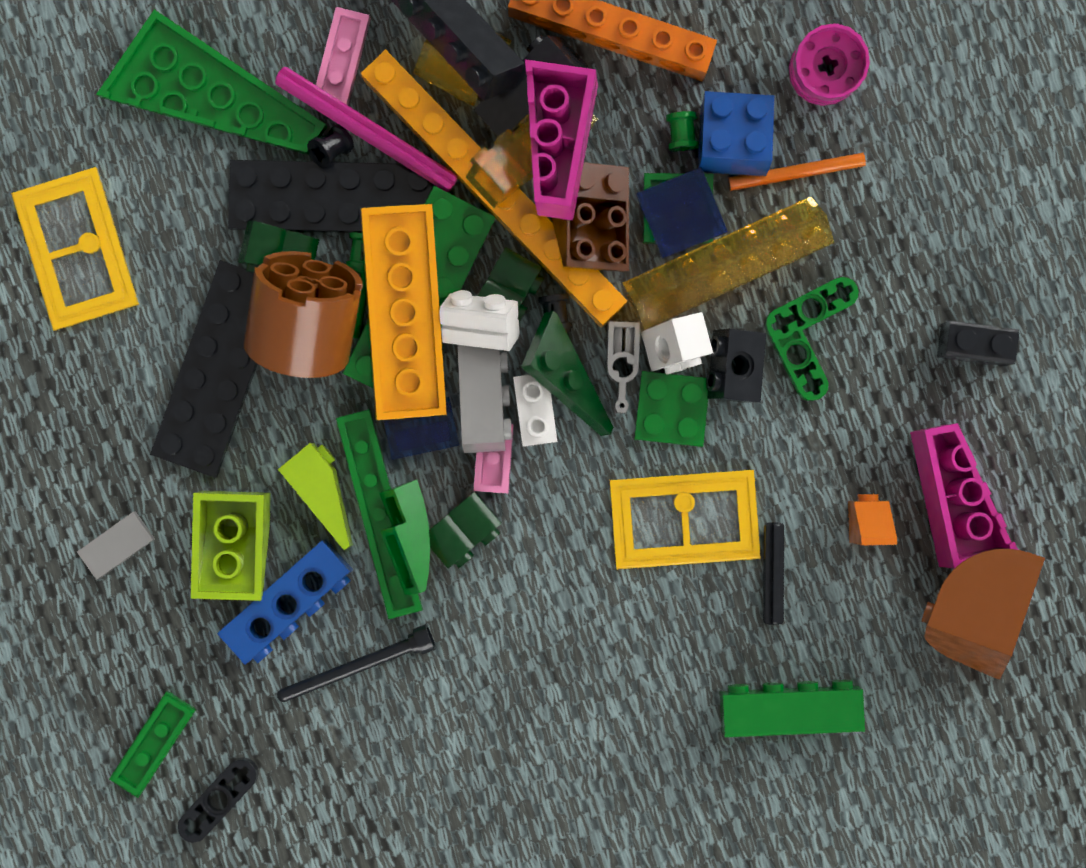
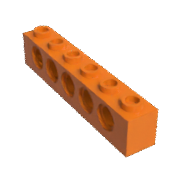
[508,0,717,82]

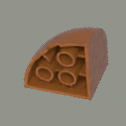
[921,549,1045,680]

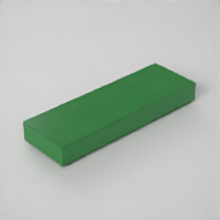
[109,691,197,798]

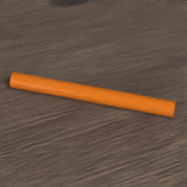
[728,153,866,191]

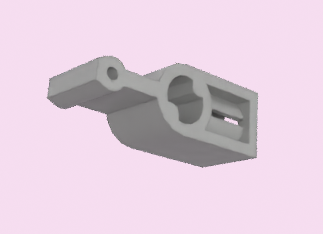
[606,321,640,414]

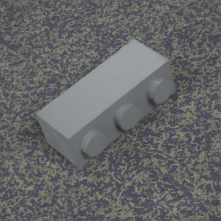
[457,345,512,453]

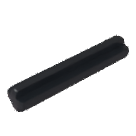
[763,522,784,625]

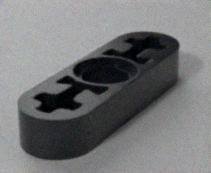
[178,757,259,843]

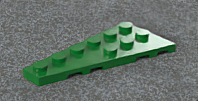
[96,9,327,155]

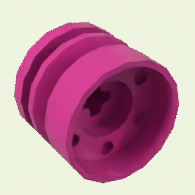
[788,23,870,106]

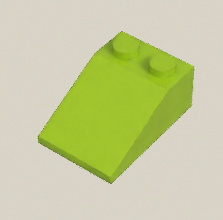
[191,491,271,601]

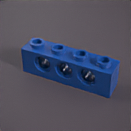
[217,539,353,665]

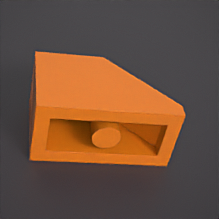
[848,494,897,545]

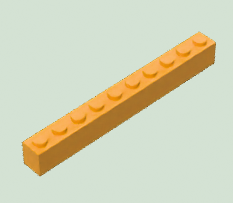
[361,49,627,328]

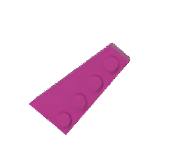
[525,59,598,221]
[910,423,1018,568]

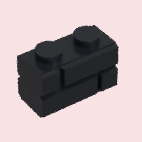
[937,321,1019,366]

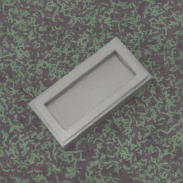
[77,511,155,580]

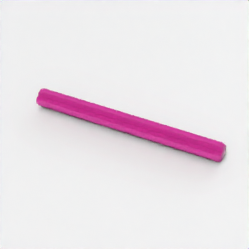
[275,67,458,192]

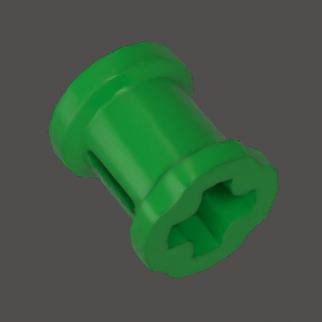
[666,111,699,152]

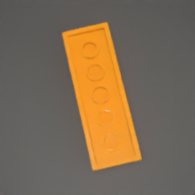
[360,204,447,420]

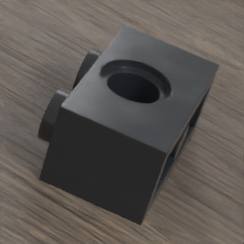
[706,328,766,403]

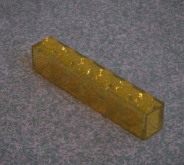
[622,196,834,330]

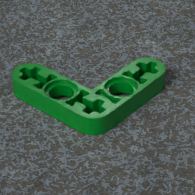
[764,277,859,401]

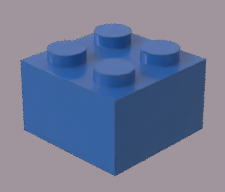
[698,91,774,176]

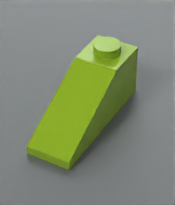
[278,443,353,550]

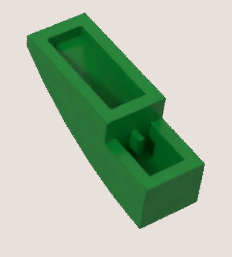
[379,480,430,595]

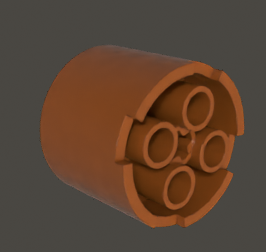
[244,251,363,378]

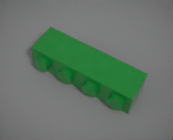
[720,680,865,738]

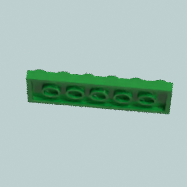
[342,186,496,388]

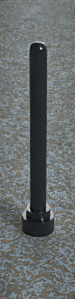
[277,624,436,702]

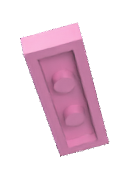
[310,7,371,110]

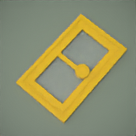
[11,167,139,331]
[610,470,761,569]

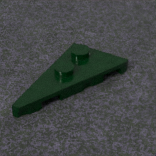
[521,311,614,436]

